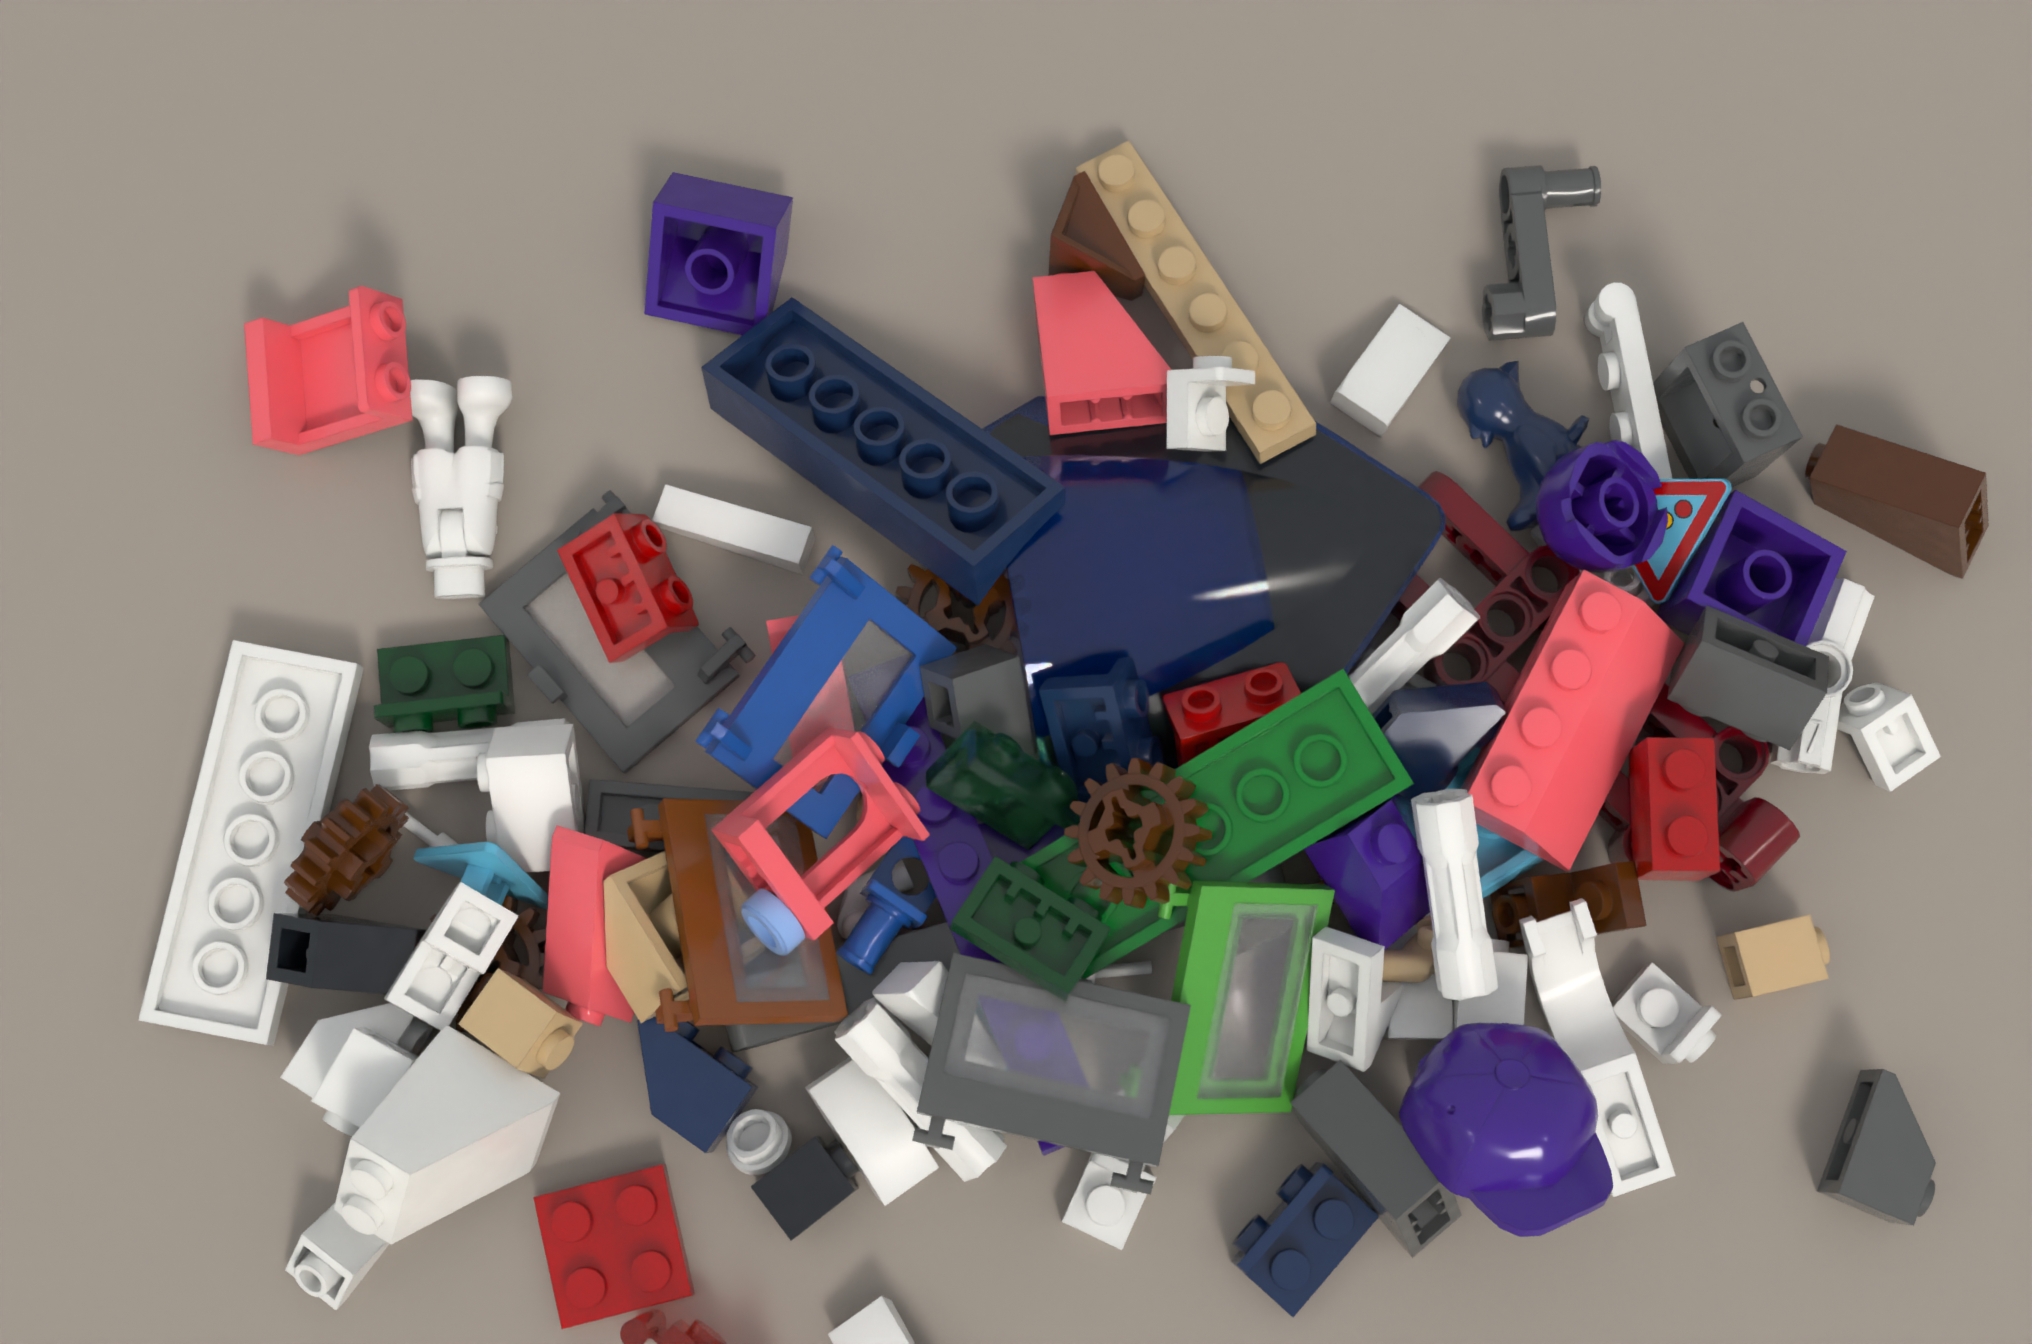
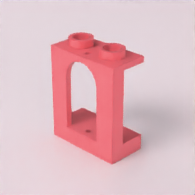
[711,727,930,941]

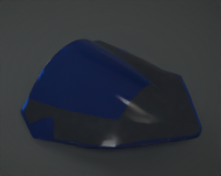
[982,396,1445,783]

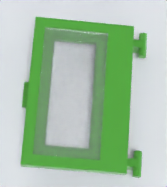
[1118,881,1335,1115]

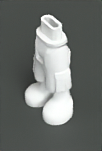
[410,376,513,599]

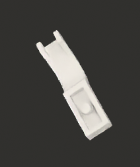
[1519,898,1676,1197]

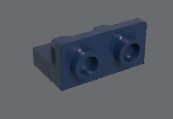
[1039,657,1163,804]
[1231,1162,1379,1317]

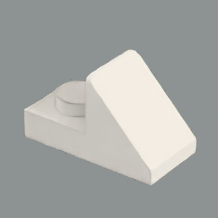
[1307,927,1404,1072]

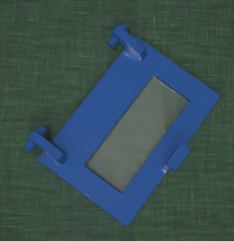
[695,545,957,839]

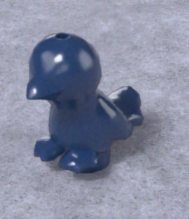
[1457,361,1590,531]

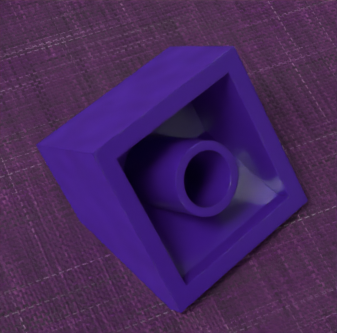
[644,172,793,335]

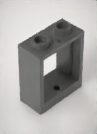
[1653,322,1803,487]

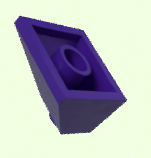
[1304,793,1430,951]

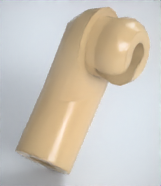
[1382,916,1435,983]

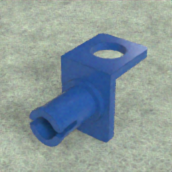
[836,836,936,976]

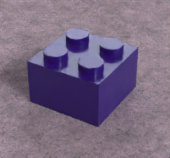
[1657,490,1847,646]

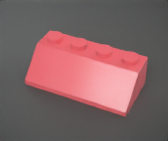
[1461,570,1685,872]

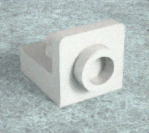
[1167,356,1255,452]
[1837,683,1941,792]
[1611,962,1722,1064]
[1061,1153,1157,1250]

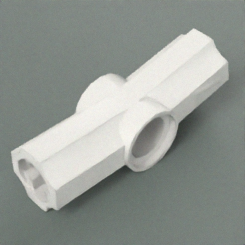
[1770,578,1875,774]

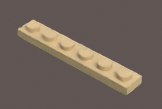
[1075,140,1316,464]

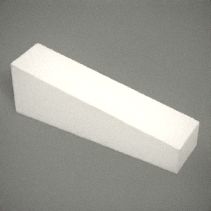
[652,484,815,575]

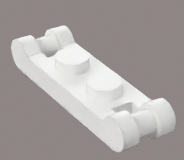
[1584,282,1673,479]

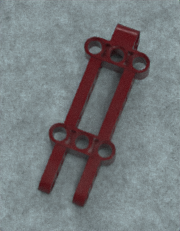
[1386,471,1800,892]

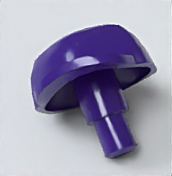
[1399,1023,1613,1237]

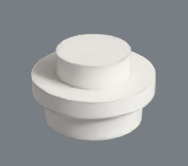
[726,1109,792,1175]

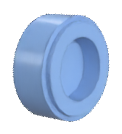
[741,888,805,956]

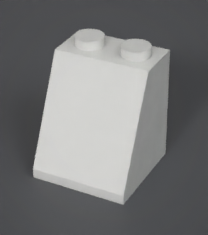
[334,1025,560,1245]

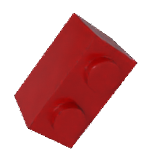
[1629,737,1720,881]

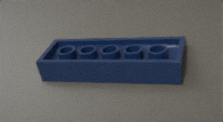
[701,297,1066,606]

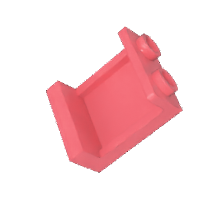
[244,286,413,455]

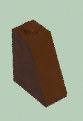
[1805,424,1989,579]

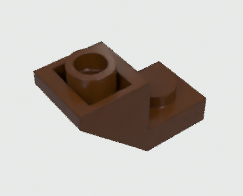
[1490,861,1647,949]

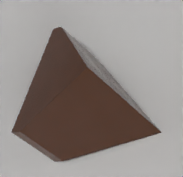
[1048,171,1146,301]

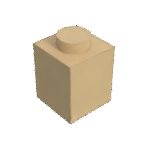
[1716,914,1830,1000]
[458,968,583,1079]

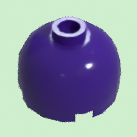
[1536,440,1668,573]

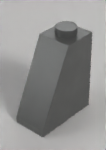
[1290,1060,1462,1258]

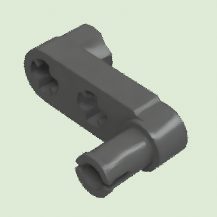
[1482,165,1601,341]

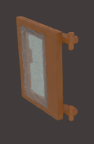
[627,798,848,1032]

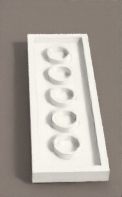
[139,640,364,1046]

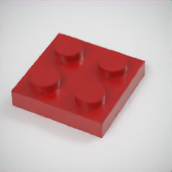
[533,1164,695,1329]

